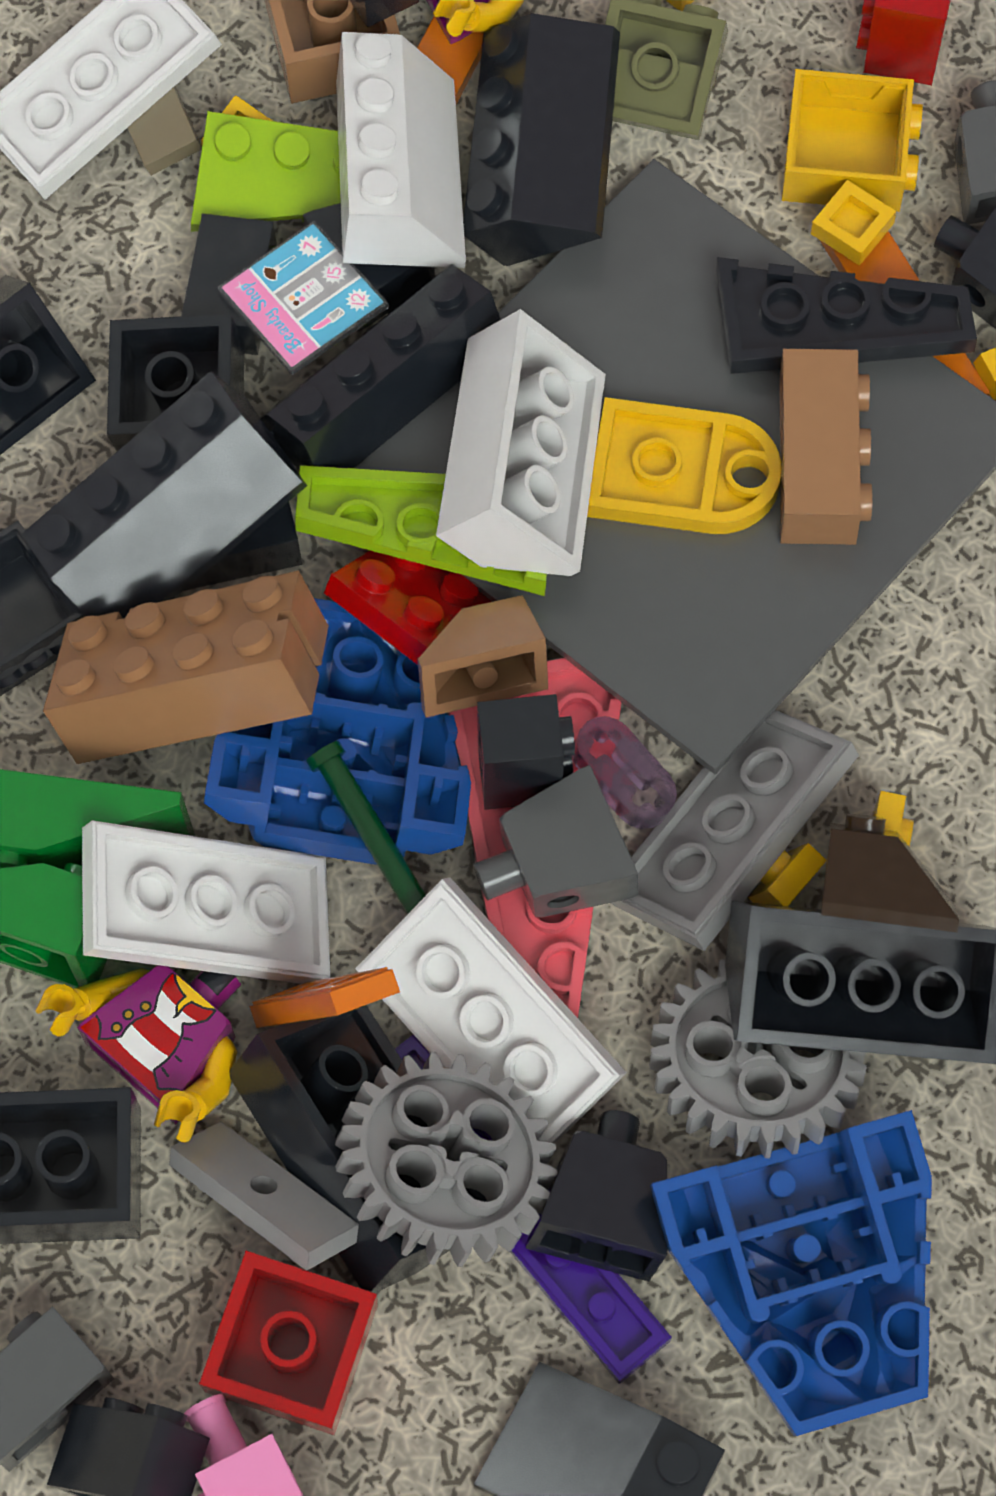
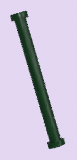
[306,740,426,914]

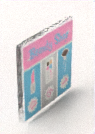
[217,221,389,375]

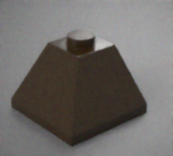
[821,814,959,933]

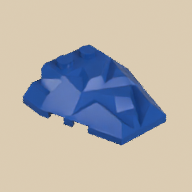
[204,598,471,865]
[650,1110,932,1436]

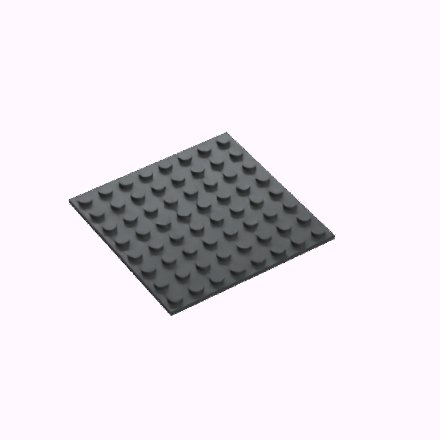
[353,159,996,775]

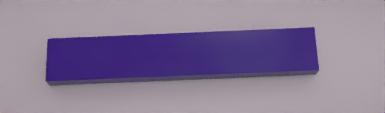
[395,1034,672,1384]

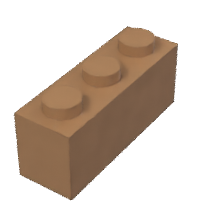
[779,349,872,545]

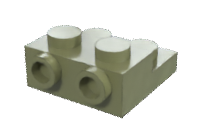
[605,0,728,140]

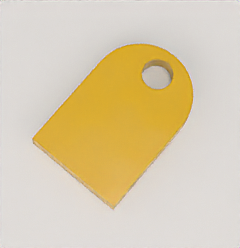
[587,397,782,534]

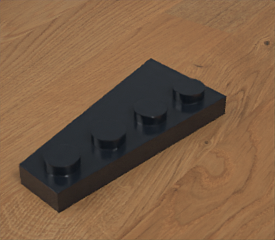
[716,257,977,374]

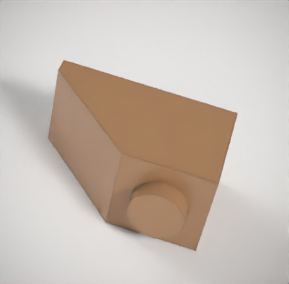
[418,595,549,717]

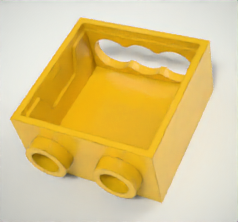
[782,69,923,212]

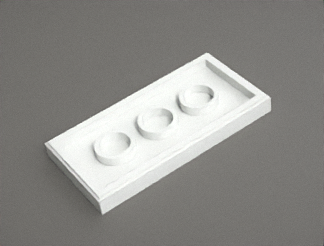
[0,0,222,200]
[82,820,330,984]
[355,877,627,1144]

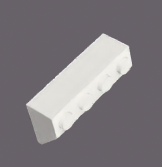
[336,32,466,268]
[436,309,606,576]

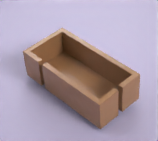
[43,570,329,764]

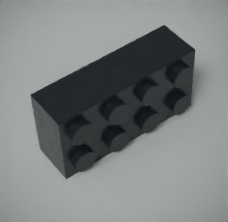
[0,1087,141,1244]

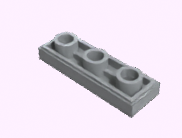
[169,1121,359,1271]

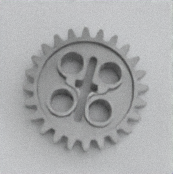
[649,959,867,1158]
[335,1052,558,1267]

